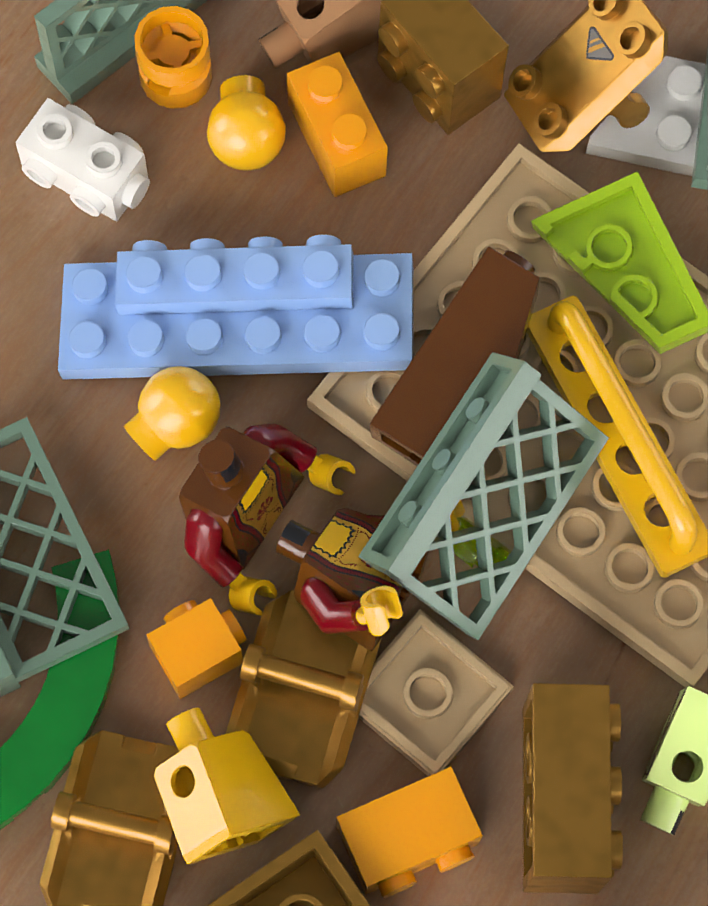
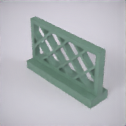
[34,0,208,105]
[358,352,609,640]
[0,417,130,697]

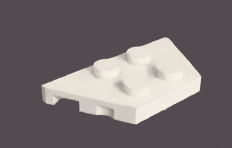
[586,56,708,176]

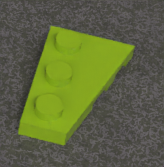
[531,171,708,354]

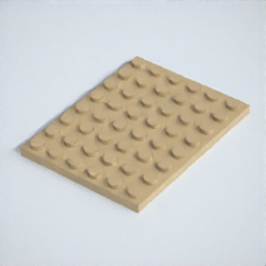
[307,143,708,688]

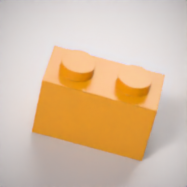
[287,52,388,198]
[336,767,483,898]

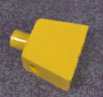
[154,707,300,864]

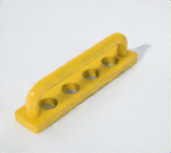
[527,295,708,577]

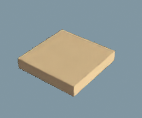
[358,609,514,776]

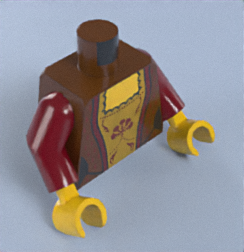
[179,423,355,616]
[276,500,465,652]

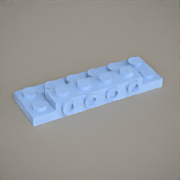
[58,235,414,380]

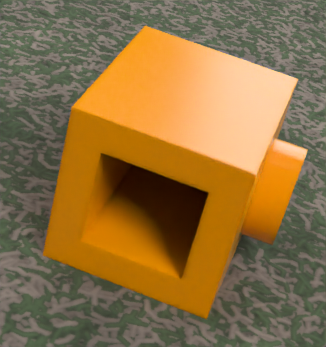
[146,598,247,699]

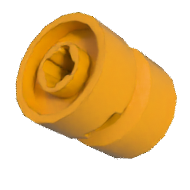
[134,6,212,109]

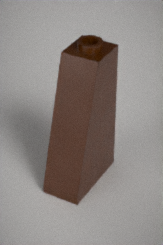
[370,247,540,500]

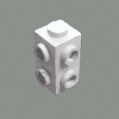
[15,98,150,222]

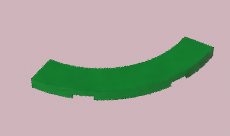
[0,549,119,830]

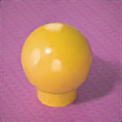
[207,75,286,171]
[123,366,221,461]

